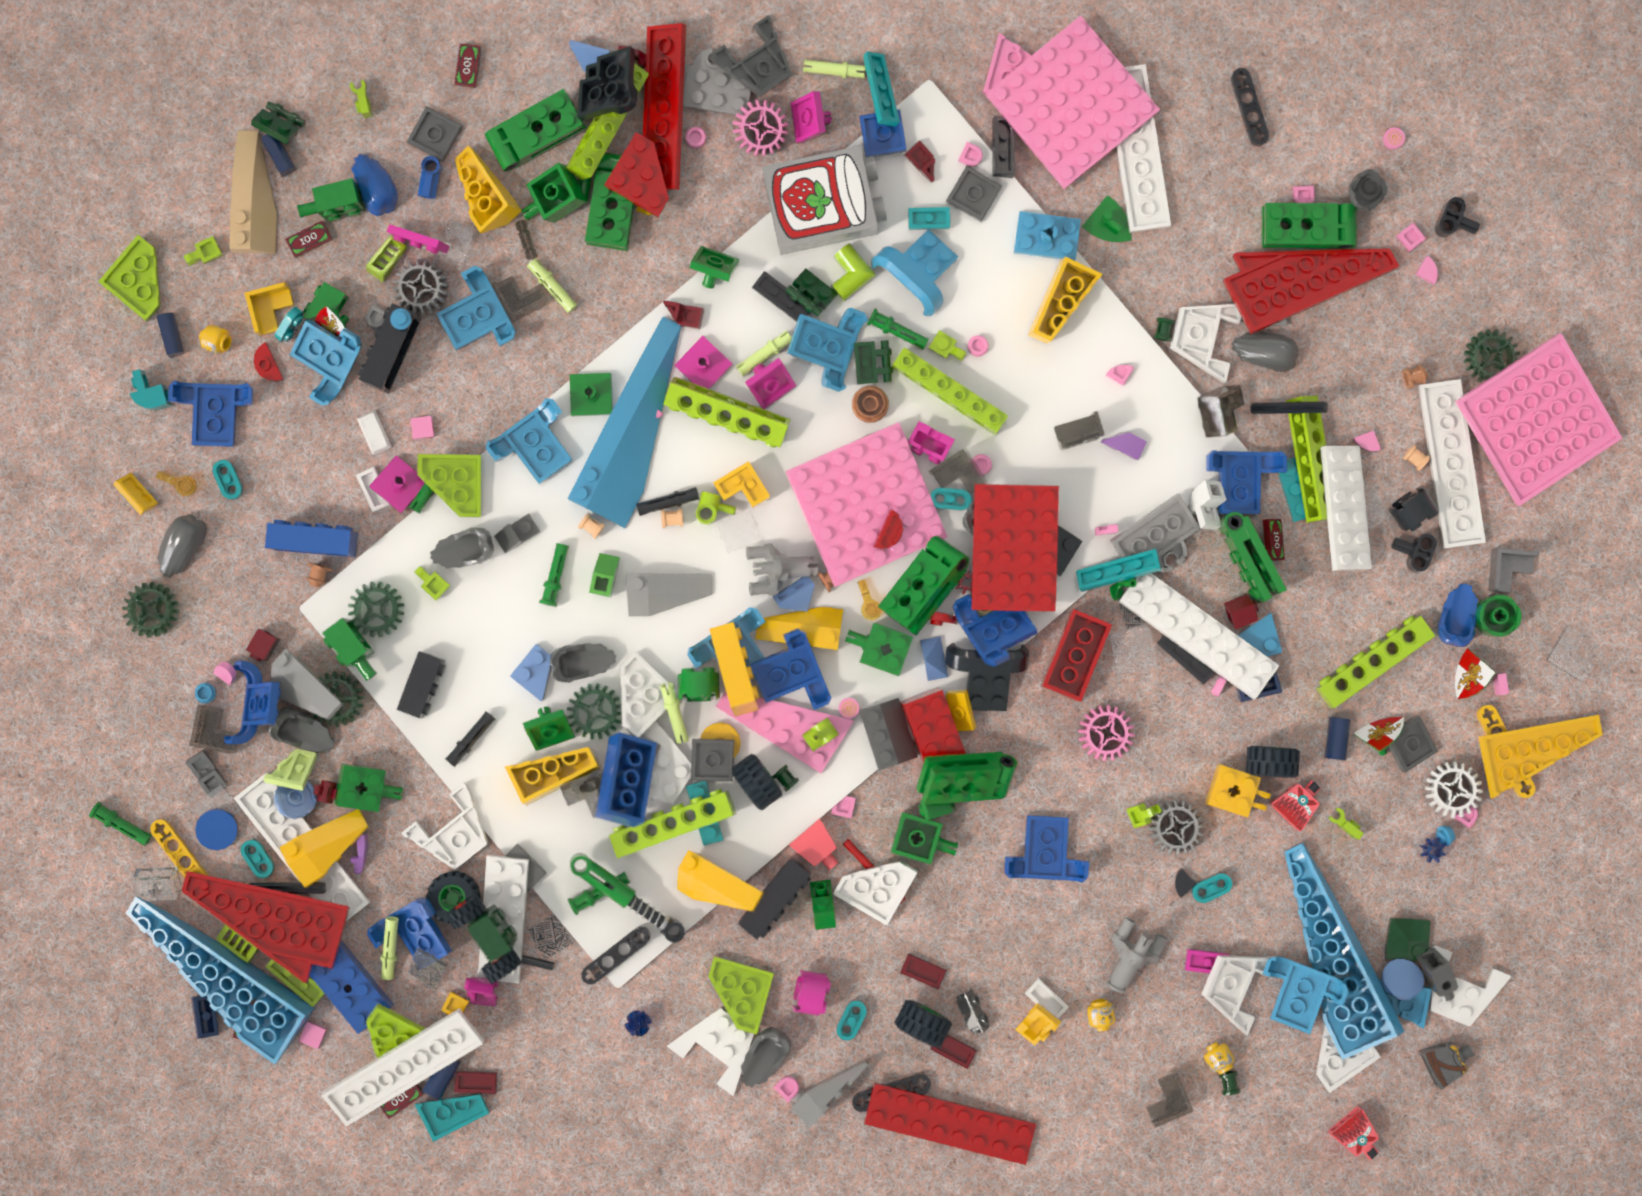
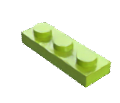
[265,959,325,1007]

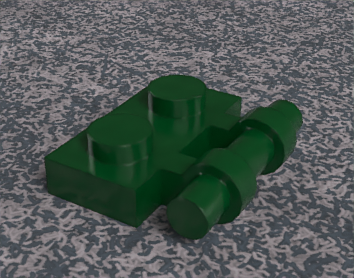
[251,101,306,145]
[785,268,838,317]
[854,340,893,385]

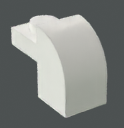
[1189,480,1226,530]

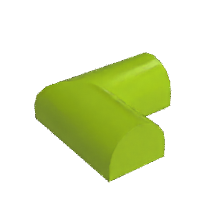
[831,243,876,301]

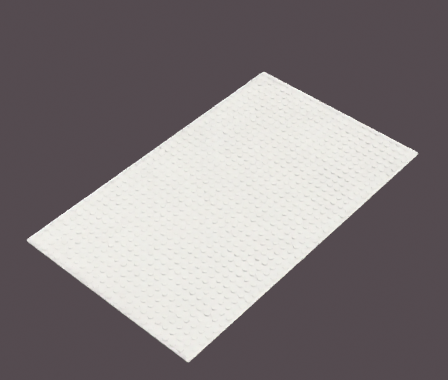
[300,80,1249,988]

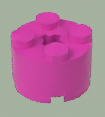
[793,970,831,1016]

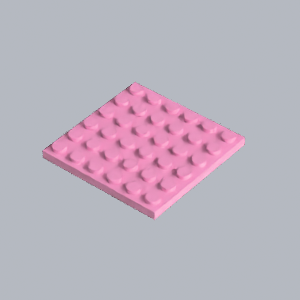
[985,16,1160,189]
[1455,333,1622,506]
[785,422,947,587]

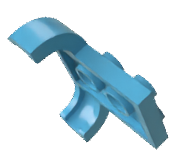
[871,229,958,316]
[436,266,516,351]
[787,308,868,392]
[289,319,362,406]
[486,398,573,485]
[687,607,765,682]
[1263,956,1349,1034]

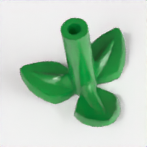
[1110,578,1137,601]

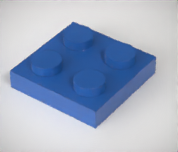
[859,109,907,157]

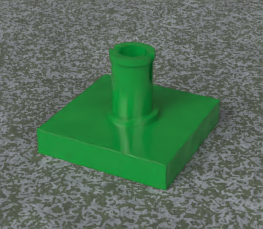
[689,246,740,289]
[569,373,613,416]
[523,706,575,751]

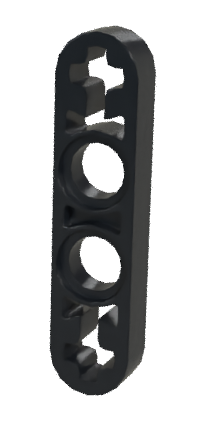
[1231,68,1269,147]
[852,1074,931,1112]

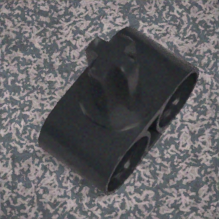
[1435,197,1480,238]
[1391,534,1437,573]

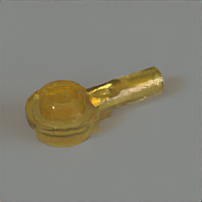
[156,471,197,496]
[857,579,882,621]

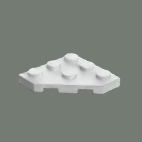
[620,651,678,738]
[833,861,918,925]
[1316,1025,1380,1093]

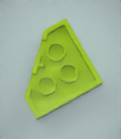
[98,235,161,322]
[417,454,481,517]
[708,956,774,1035]
[366,1004,426,1058]

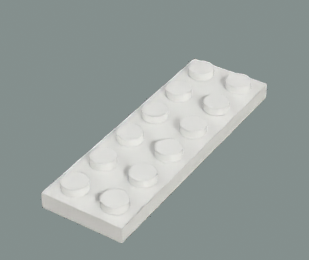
[1320,446,1372,571]
[478,855,529,984]

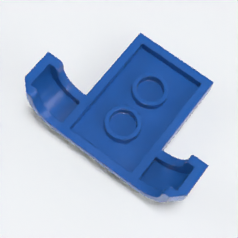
[168,381,253,447]
[1206,450,1287,514]
[953,594,1037,667]
[750,628,831,710]
[224,661,281,744]
[1004,815,1089,882]
[367,898,453,969]

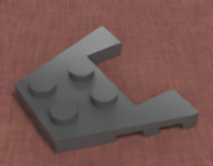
[708,15,792,97]

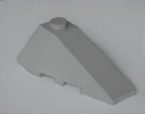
[627,574,712,616]
[270,649,343,720]
[791,1060,868,1128]

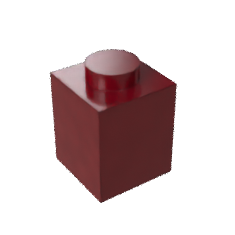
[1224,594,1259,630]
[246,628,280,662]

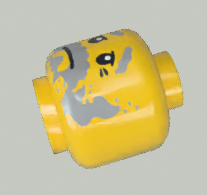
[199,325,232,354]
[1087,999,1116,1031]
[1204,1041,1235,1075]

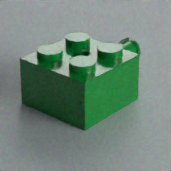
[521,163,587,223]
[297,178,365,222]
[322,618,377,681]
[845,623,913,676]
[334,763,403,812]
[890,811,958,864]

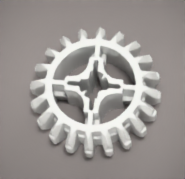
[1425,761,1483,818]

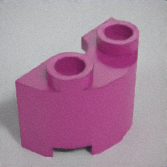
[908,421,955,465]
[465,977,498,1007]

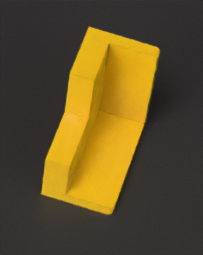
[244,282,295,336]
[713,461,771,508]

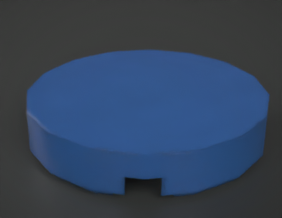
[195,808,238,850]

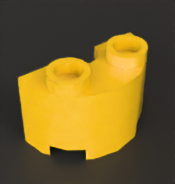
[1015,1003,1062,1046]

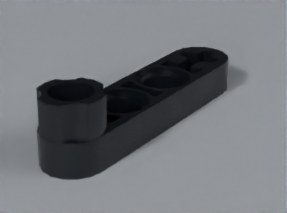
[581,926,650,985]

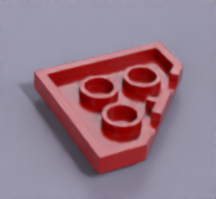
[604,132,669,218]

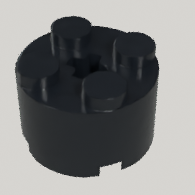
[1388,486,1439,532]

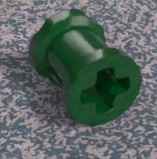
[1153,317,1175,342]
[772,764,799,792]
[1219,1071,1241,1096]

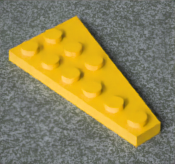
[1478,715,1603,798]

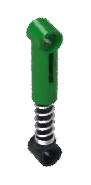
[570,853,685,943]

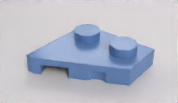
[510,644,551,701]

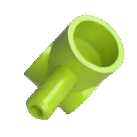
[696,491,736,525]
[802,717,839,752]

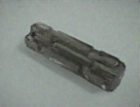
[515,220,538,260]

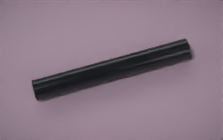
[522,955,554,971]

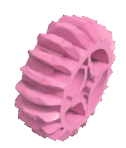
[733,100,788,156]
[1078,705,1135,761]

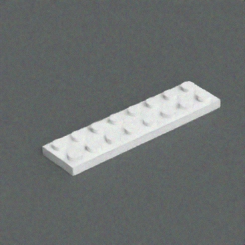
[1116,64,1171,233]
[1418,379,1486,549]
[1119,573,1279,700]
[234,772,371,922]
[321,1009,484,1126]

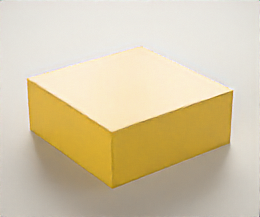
[441,991,470,1015]

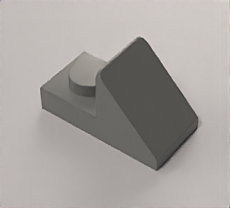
[494,513,540,554]

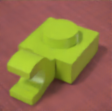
[350,80,373,118]
[183,236,223,266]
[929,330,966,361]
[414,566,451,601]
[1126,803,1162,828]
[1328,807,1364,840]

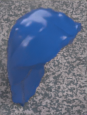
[351,153,398,216]
[1438,583,1478,647]

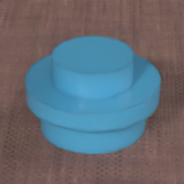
[390,309,412,330]
[195,683,216,704]
[1436,826,1455,846]

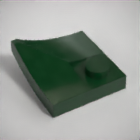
[1385,918,1431,962]

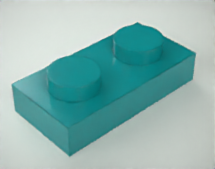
[908,207,950,230]

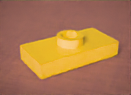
[113,472,158,515]
[946,690,976,731]

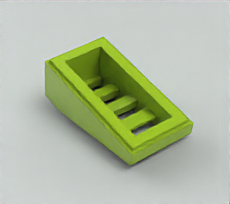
[366,235,407,282]
[216,924,259,963]

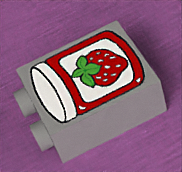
[762,146,887,255]

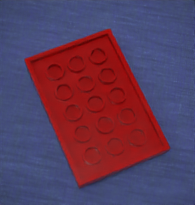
[971,484,1059,612]

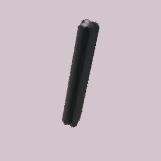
[1250,401,1328,414]
[249,882,326,894]

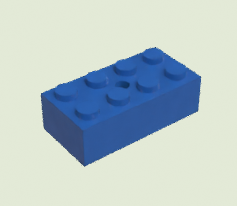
[265,520,358,558]
[595,732,657,827]
[310,941,395,1034]

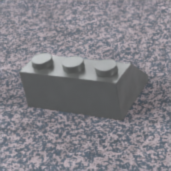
[859,698,918,770]

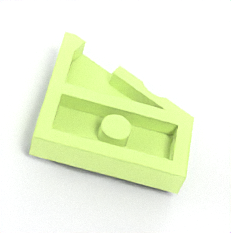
[264,749,317,791]

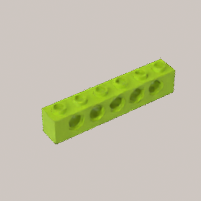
[565,63,649,180]
[892,347,1008,435]
[663,377,791,448]
[1286,395,1327,523]
[1316,615,1435,708]
[609,789,737,858]

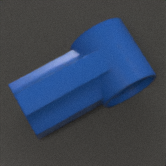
[418,156,442,199]

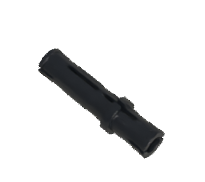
[636,487,700,516]
[445,711,496,767]

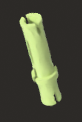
[803,59,866,79]
[527,258,578,313]
[736,330,792,377]
[660,682,689,744]
[380,916,399,980]

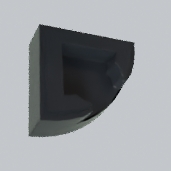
[1175,868,1196,898]

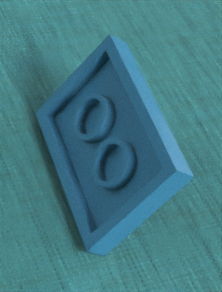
[1014,211,1081,261]

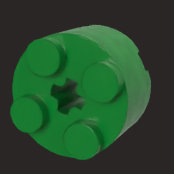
[1475,595,1522,637]
[677,668,720,702]

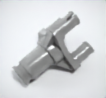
[746,543,818,596]
[1106,917,1169,994]

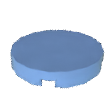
[274,781,317,819]
[1381,959,1424,1000]

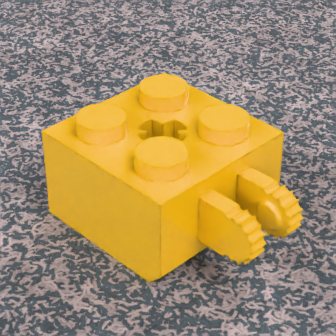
[1205,764,1271,818]

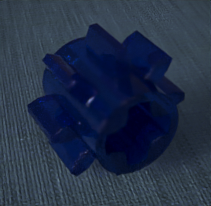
[1419,838,1446,863]
[624,1010,652,1037]

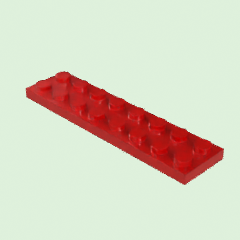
[643,23,686,191]
[864,1082,1036,1165]

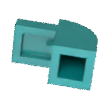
[129,369,172,410]

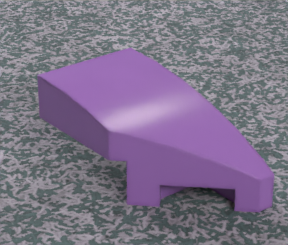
[1101,432,1147,460]
[350,834,368,874]

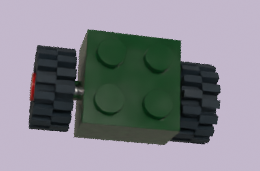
[445,894,522,984]

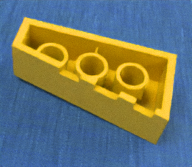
[1028,257,1103,344]
[709,622,759,717]
[505,747,601,806]

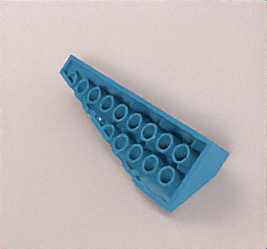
[567,317,681,528]
[1284,843,1405,1060]
[126,896,315,1065]

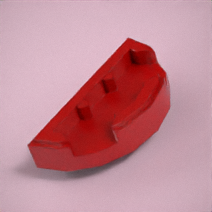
[253,342,284,382]
[873,509,903,549]
[929,612,958,626]

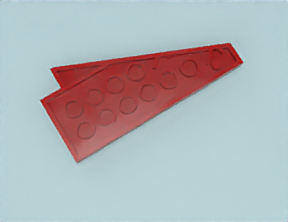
[1223,248,1399,335]
[181,871,350,984]

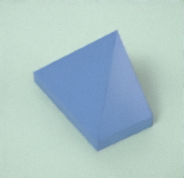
[569,40,610,72]
[773,577,815,612]
[920,636,948,681]

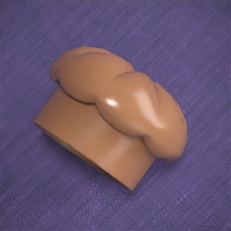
[852,386,889,423]

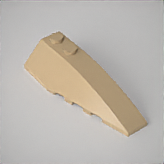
[229,131,277,254]

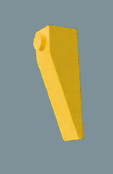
[455,145,522,233]
[755,607,843,651]
[279,809,369,888]
[677,850,764,911]

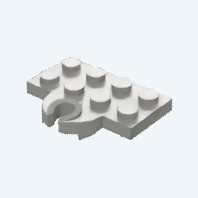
[683,48,751,115]
[1110,494,1200,572]

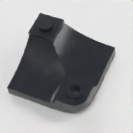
[577,46,638,121]

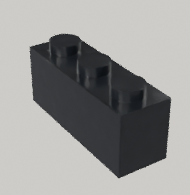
[396,651,446,719]

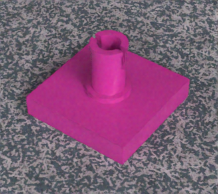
[791,91,832,143]
[674,336,733,389]
[745,358,796,409]
[369,455,425,514]

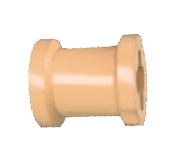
[1402,444,1430,471]
[661,509,683,528]
[578,512,605,539]

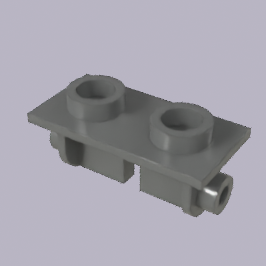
[956,989,990,1035]

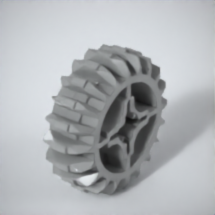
[392,259,449,316]
[1148,799,1205,856]

